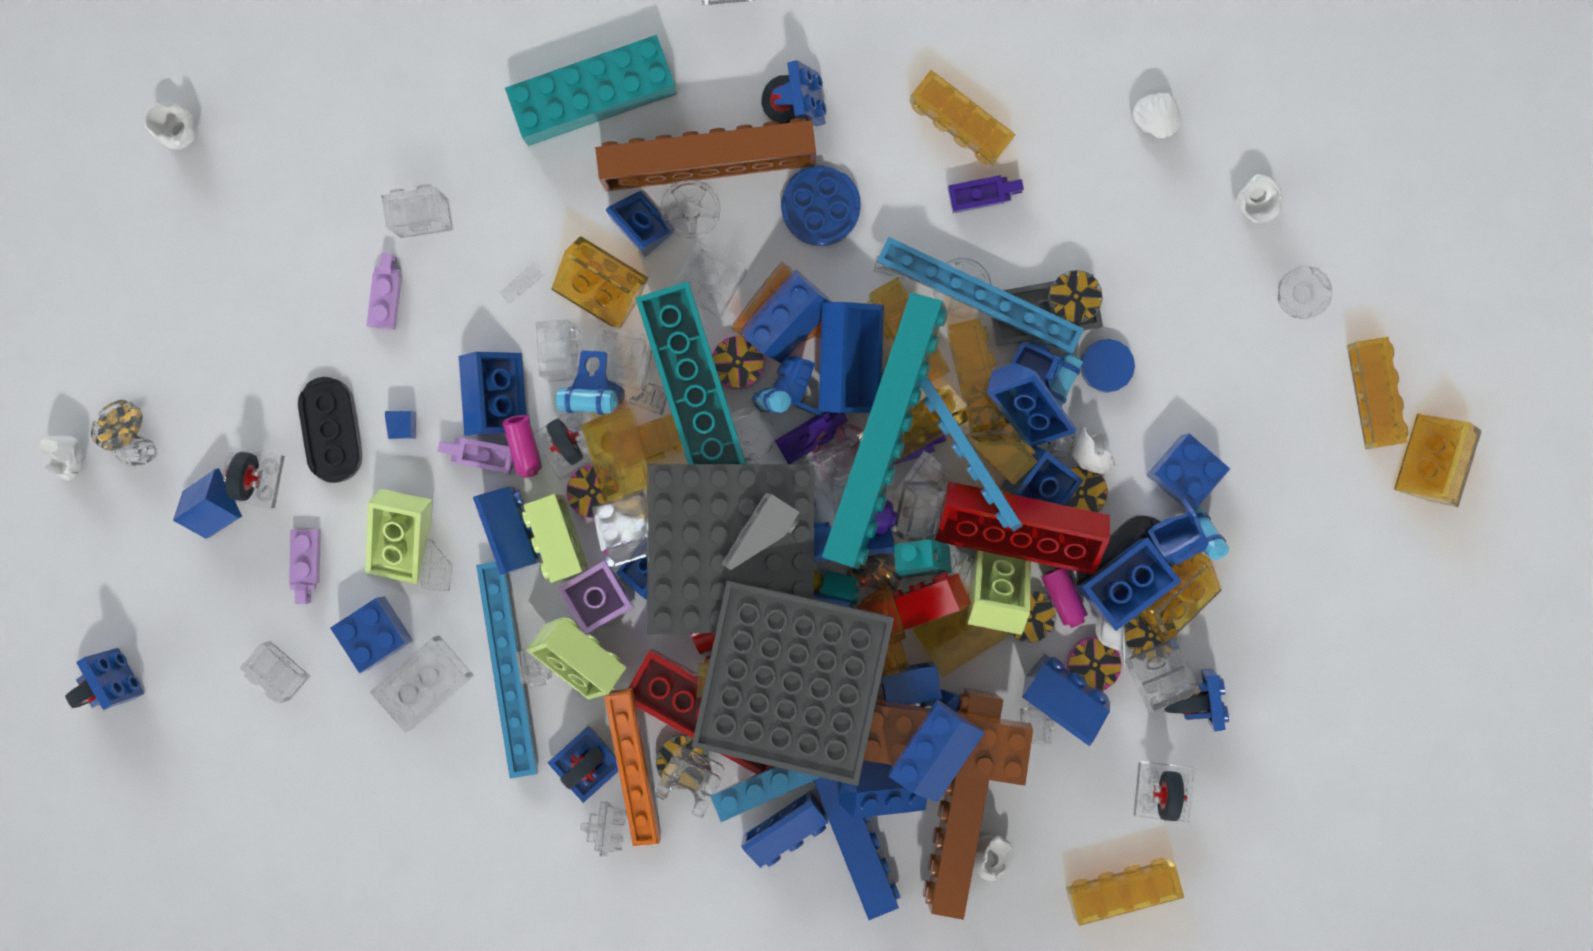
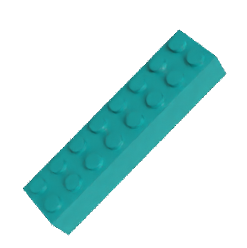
[635,281,747,464]

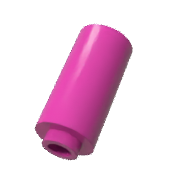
[503,415,542,478]
[1040,567,1088,628]

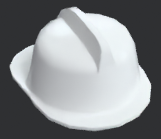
[1096,614,1125,667]

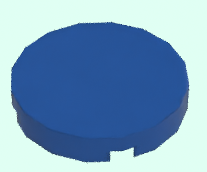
[1080,339,1135,393]

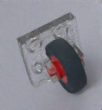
[534,411,606,480]
[223,446,285,508]
[1133,761,1195,823]

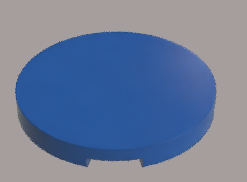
[781,165,861,246]

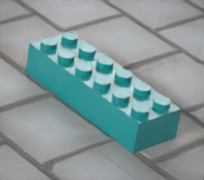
[505,35,677,146]

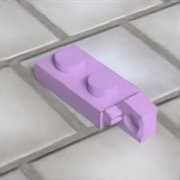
[366,253,402,330]
[437,437,513,474]
[289,529,321,604]

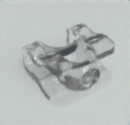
[654,745,724,818]

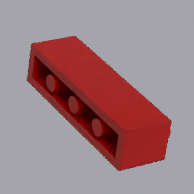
[862,572,971,635]

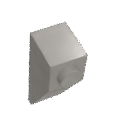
[722,493,799,570]

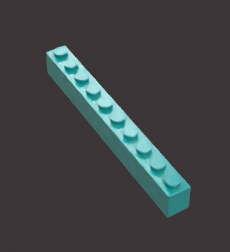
[822,292,948,570]

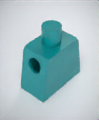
[894,540,952,578]

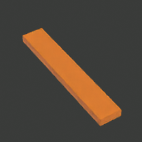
[604,688,661,846]

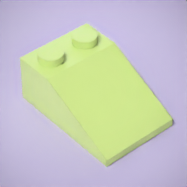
[365,489,433,584]

